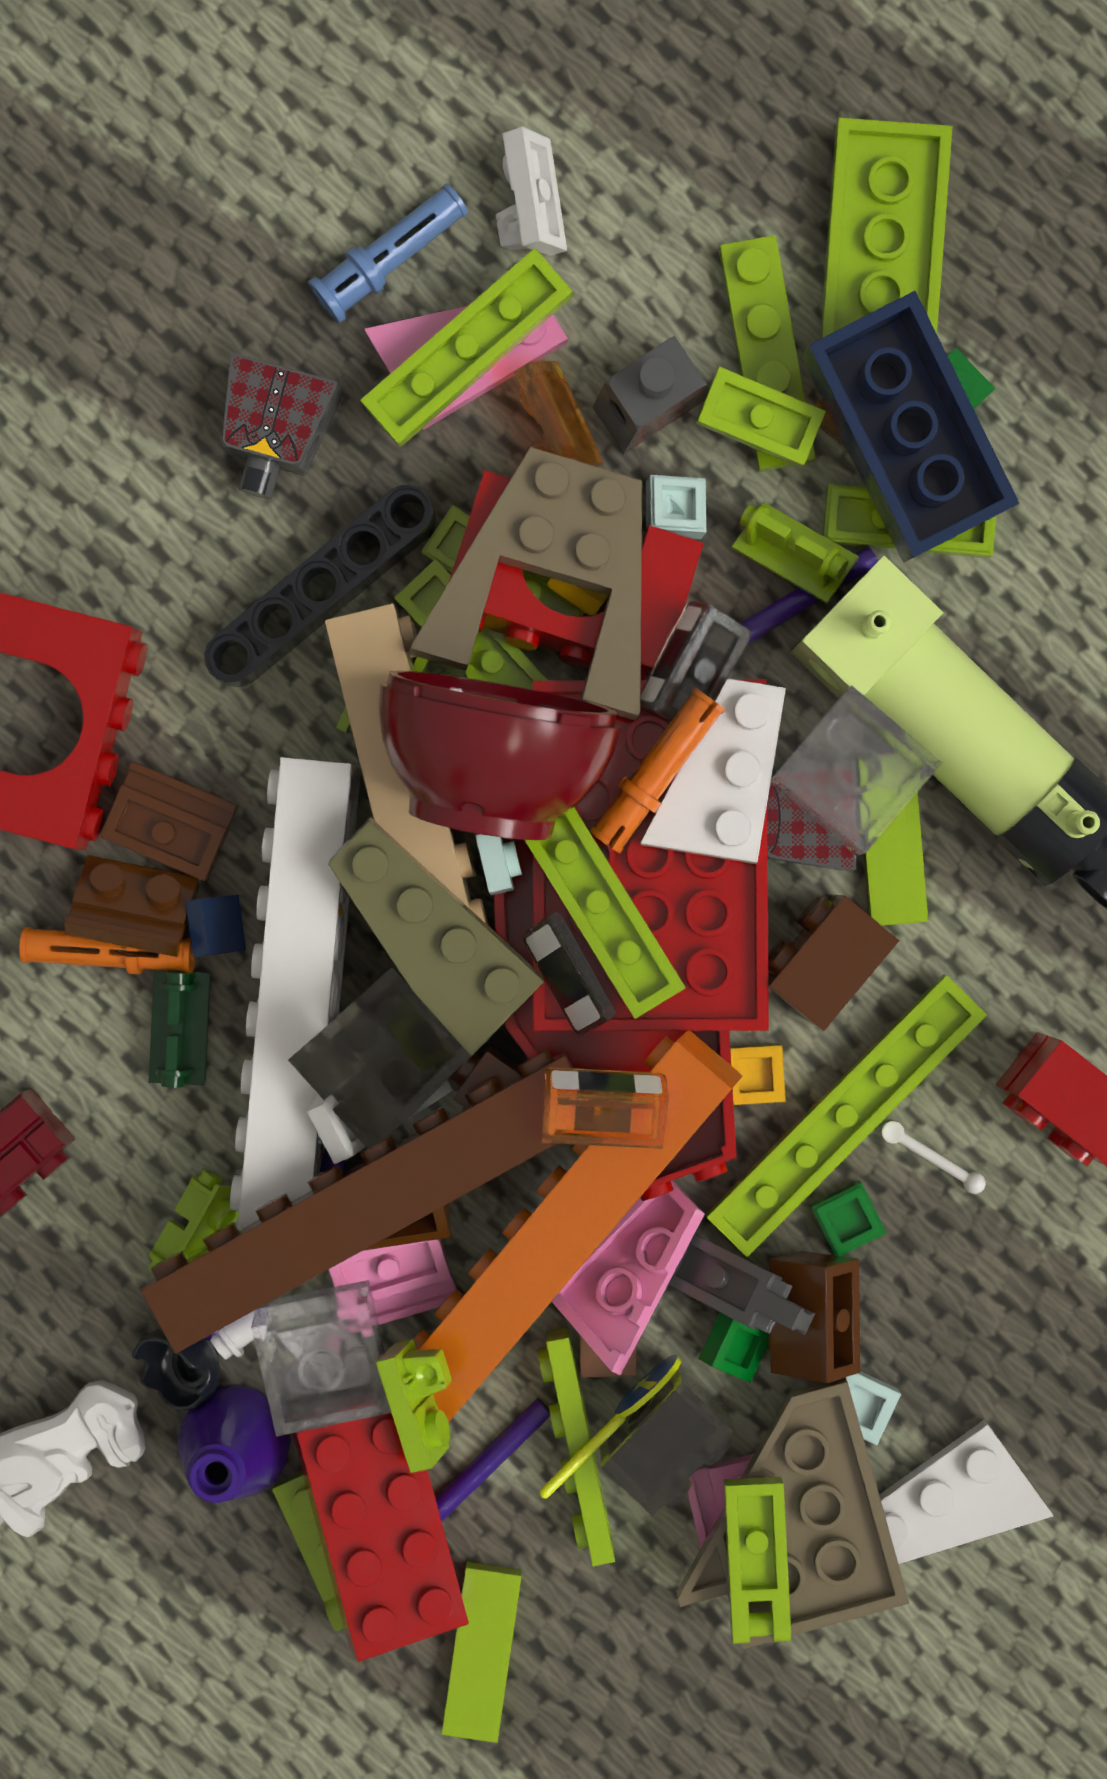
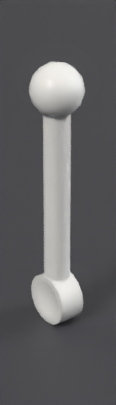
[881,1121,986,1194]

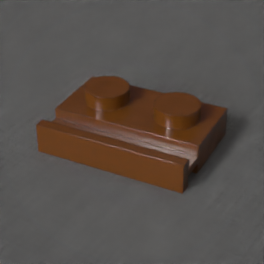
[100,761,239,881]
[64,855,199,957]

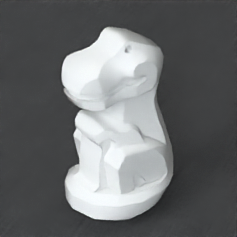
[0,1380,146,1537]

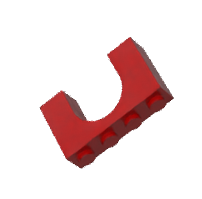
[449,470,704,680]
[0,593,147,850]

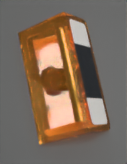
[541,1067,669,1149]

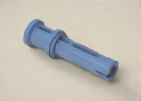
[308,183,468,324]

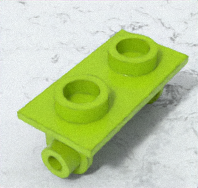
[732,502,859,604]
[148,1169,239,1272]

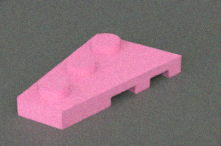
[364,306,568,430]
[552,1180,704,1376]

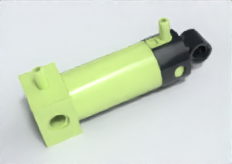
[790,556,1107,909]

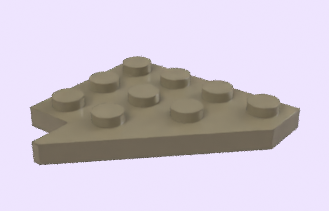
[677,1378,910,1649]

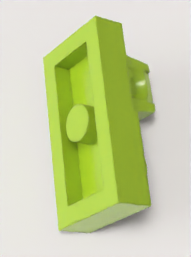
[695,366,826,468]
[376,1339,452,1473]

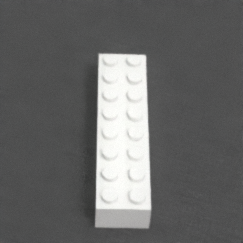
[230,757,362,1228]

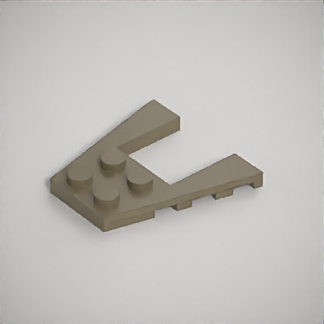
[410,447,642,720]

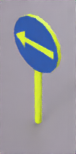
[539,1355,682,1499]

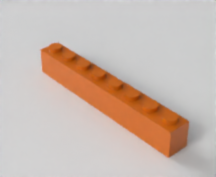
[413,1030,743,1422]

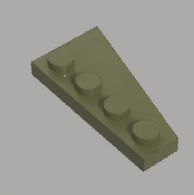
[328,817,544,1065]

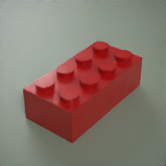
[290,1395,469,1662]

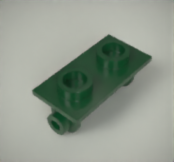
[148,970,211,1088]

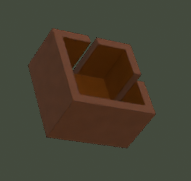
[768,894,899,1031]

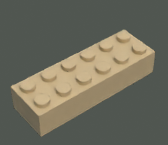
[325,603,490,927]

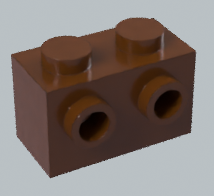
[768,1251,860,1383]

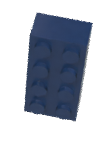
[802,290,1020,563]

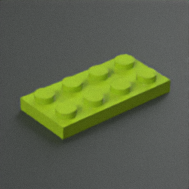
[820,118,953,339]

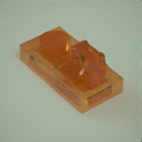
[514,361,604,467]

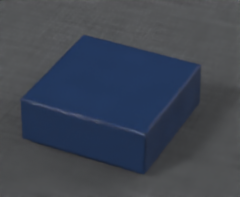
[186,894,246,958]

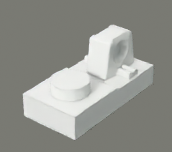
[496,127,567,256]

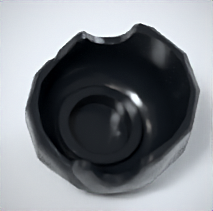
[132,1328,220,1411]

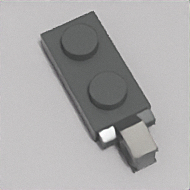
[668,1234,815,1335]

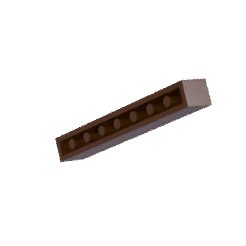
[140,1049,575,1354]

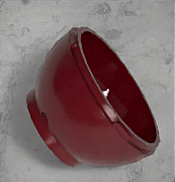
[379,670,621,840]

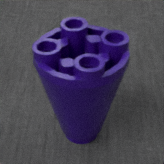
[177,1385,291,1503]

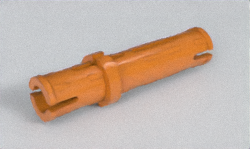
[589,687,726,853]
[19,927,196,975]

